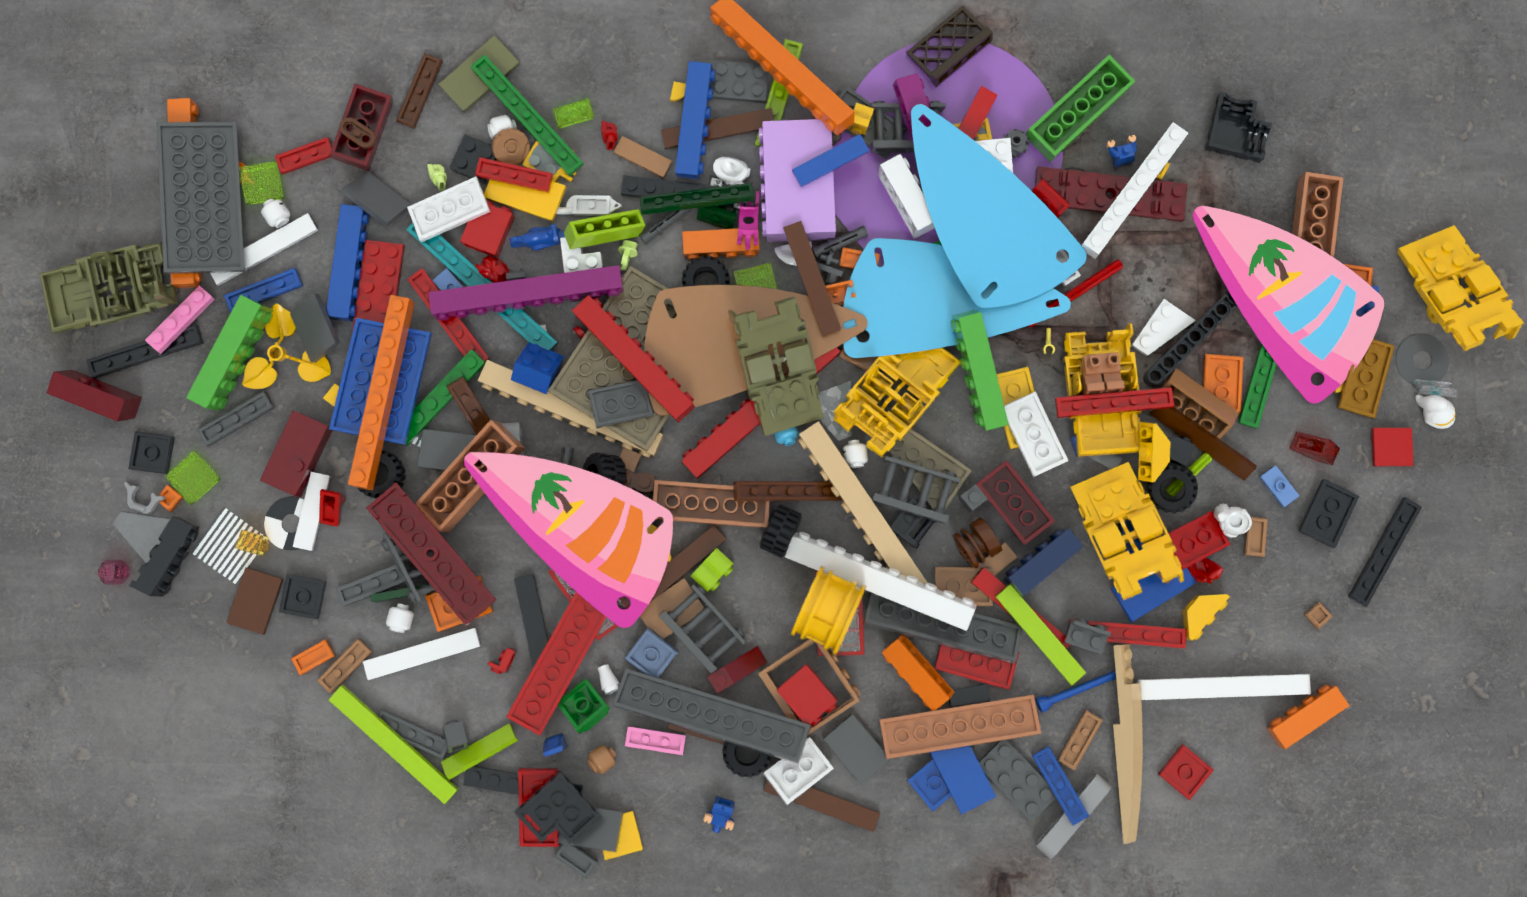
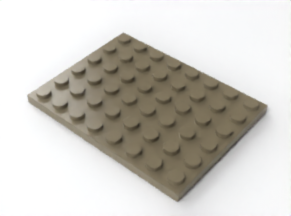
[548,266,677,452]

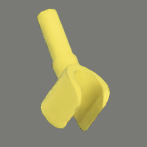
[1042,328,1055,354]

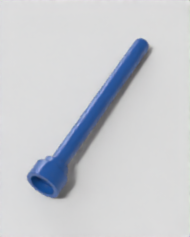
[1035,670,1116,713]

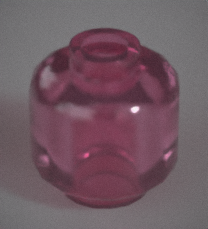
[98,560,130,585]

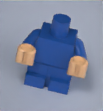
[1106,135,1137,168]
[703,796,735,833]

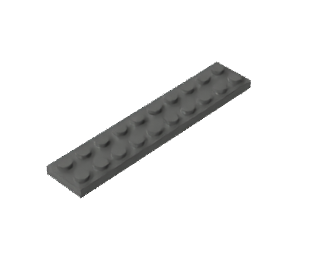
[612,668,811,764]

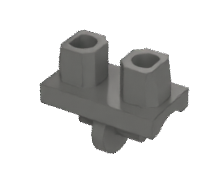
[815,251,844,284]

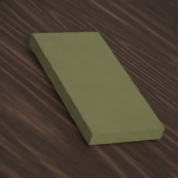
[439,35,520,113]

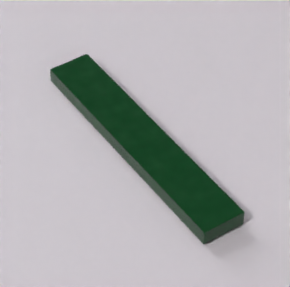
[639,183,755,215]

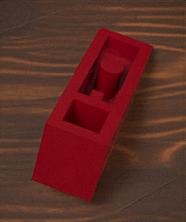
[707,646,768,694]

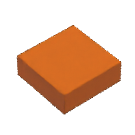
[159,485,184,512]

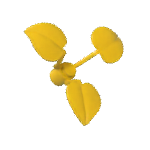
[242,304,331,389]

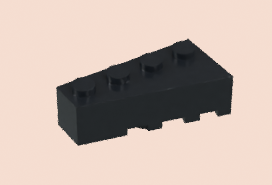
[129,516,199,597]

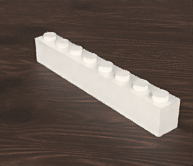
[1082,122,1188,259]

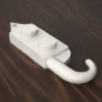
[557,195,623,216]

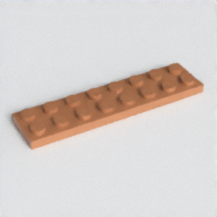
[879,695,1042,759]

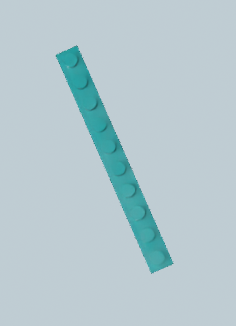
[406,223,558,351]

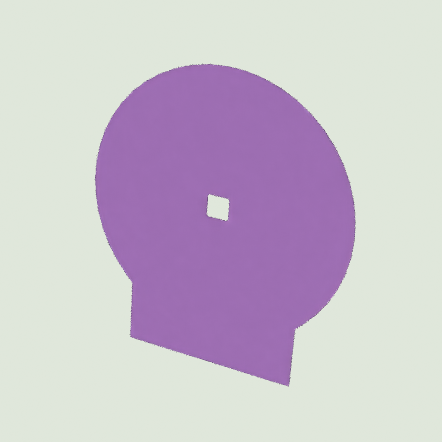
[832,38,1063,267]

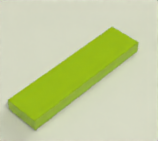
[441,723,518,780]

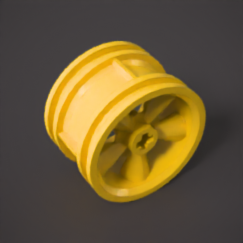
[791,566,866,655]

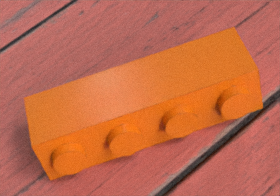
[682,228,760,261]
[881,634,954,711]
[1267,684,1350,749]

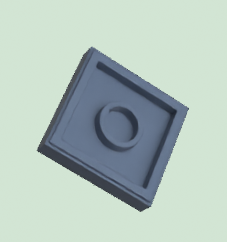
[625,627,679,678]

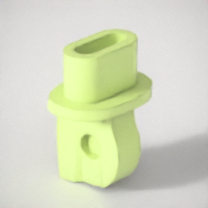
[427,164,447,191]
[618,240,638,271]

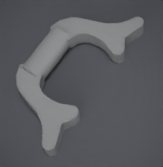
[124,482,166,514]

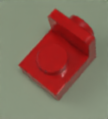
[487,648,517,674]

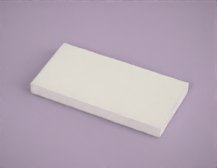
[407,177,491,242]
[1004,392,1069,477]

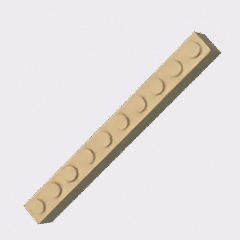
[478,360,664,458]
[798,421,927,584]

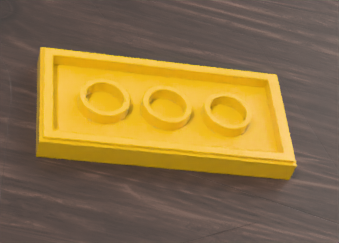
[484,180,567,222]
[997,367,1035,450]

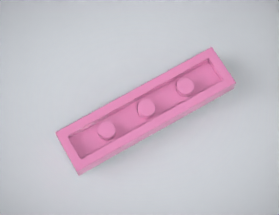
[145,286,215,354]

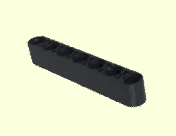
[1143,291,1237,387]

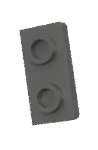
[1064,618,1111,655]

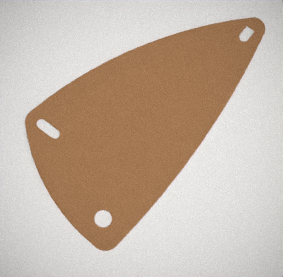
[644,285,868,416]

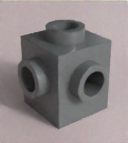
[1002,129,1029,158]

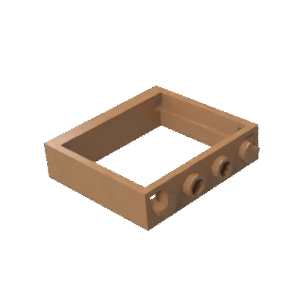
[758,639,861,735]

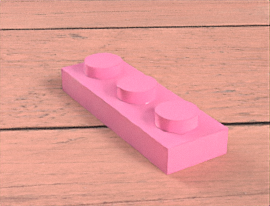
[625,726,686,755]

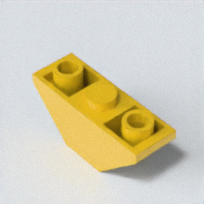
[1138,422,1170,482]
[1182,594,1230,641]

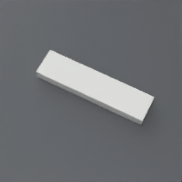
[293,472,331,551]

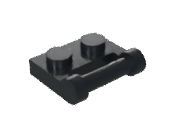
[890,498,937,549]

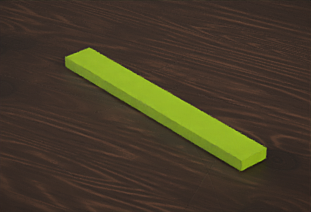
[329,685,459,804]

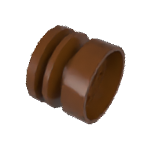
[952,517,1003,569]

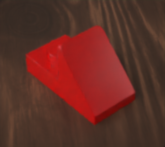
[319,489,346,527]

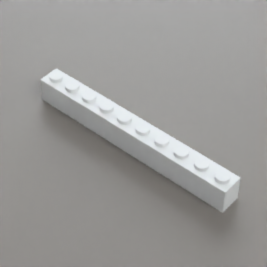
[785,532,977,631]

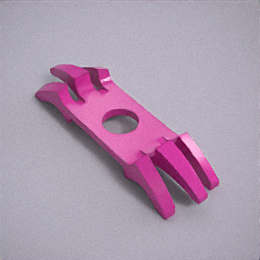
[737,191,760,250]

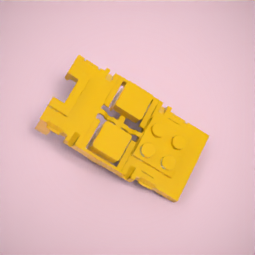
[1397,225,1524,351]
[1063,323,1142,457]
[833,347,960,458]
[1070,462,1184,600]

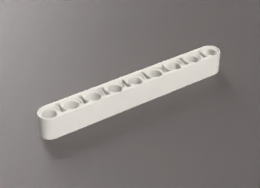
[1137,674,1311,700]

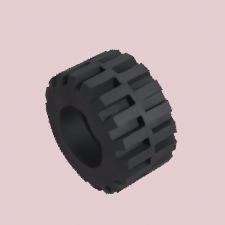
[682,256,730,287]
[358,450,406,499]
[582,452,626,486]
[1148,463,1198,514]
[760,504,802,558]
[723,741,772,778]

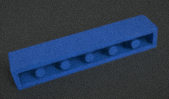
[675,61,716,179]
[326,204,370,322]

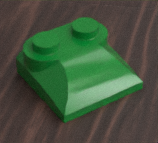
[558,678,610,734]

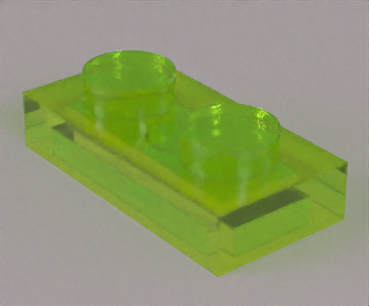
[553,99,594,128]

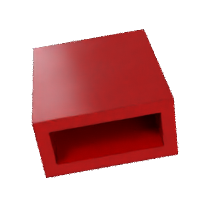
[460,200,515,258]
[776,663,838,726]

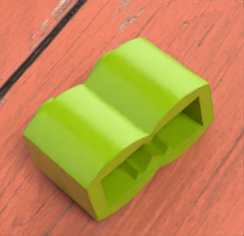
[690,548,734,592]

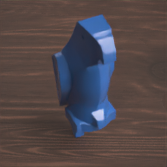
[509,224,565,251]

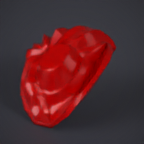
[475,256,510,283]
[1187,558,1223,584]

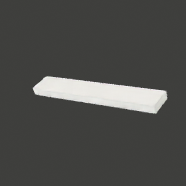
[210,213,318,286]
[363,628,481,680]

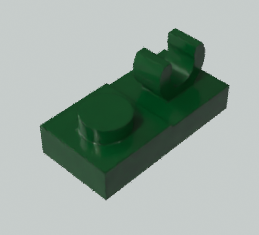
[696,206,737,229]

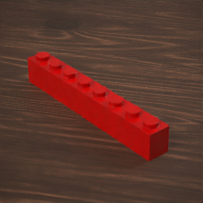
[572,295,695,423]

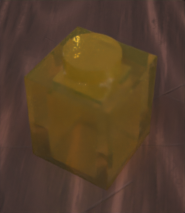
[235,530,269,555]

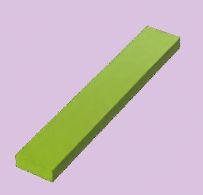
[755,39,803,146]
[995,584,1086,686]

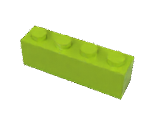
[564,209,646,250]

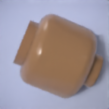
[586,745,617,774]

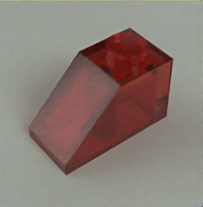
[1289,432,1340,466]

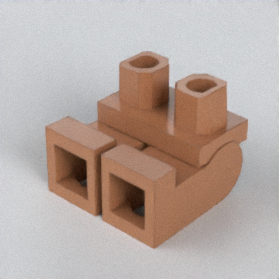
[1080,352,1125,395]

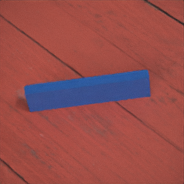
[792,134,869,188]
[224,268,303,313]
[1032,746,1090,826]

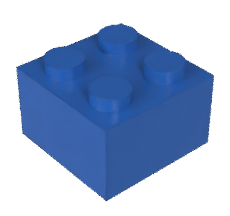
[511,342,564,394]

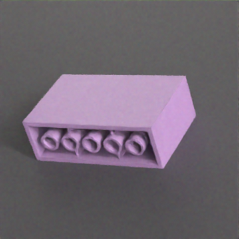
[759,119,836,242]

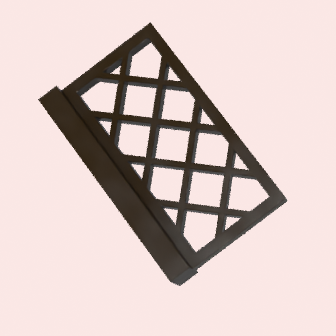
[906,5,993,87]

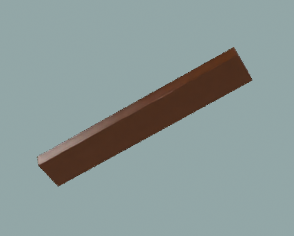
[661,108,774,149]
[783,221,841,336]
[1150,407,1257,481]
[733,481,842,501]
[624,525,726,605]
[763,780,880,832]

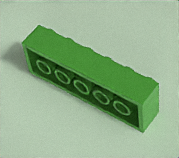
[1026,54,1136,163]
[186,295,273,411]
[950,310,1009,431]

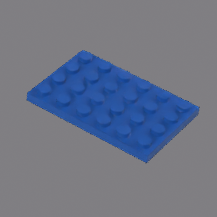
[329,318,432,445]

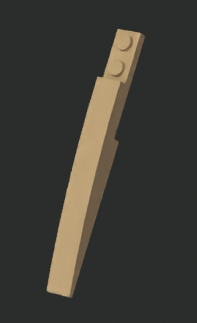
[1113,644,1143,844]

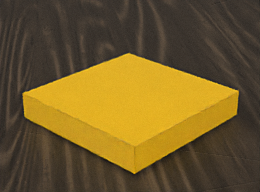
[602,811,643,860]

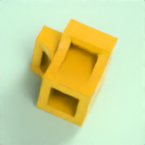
[847,103,874,135]

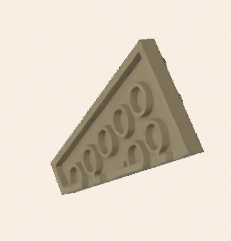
[884,410,972,511]

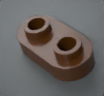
[339,117,376,149]

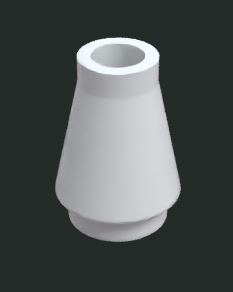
[598,664,620,695]

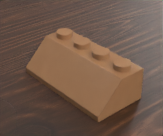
[1160,368,1239,439]

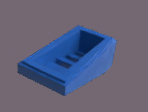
[543,733,568,757]

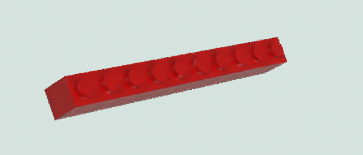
[681,347,841,479]

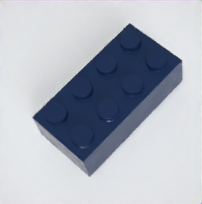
[1004,528,1084,596]

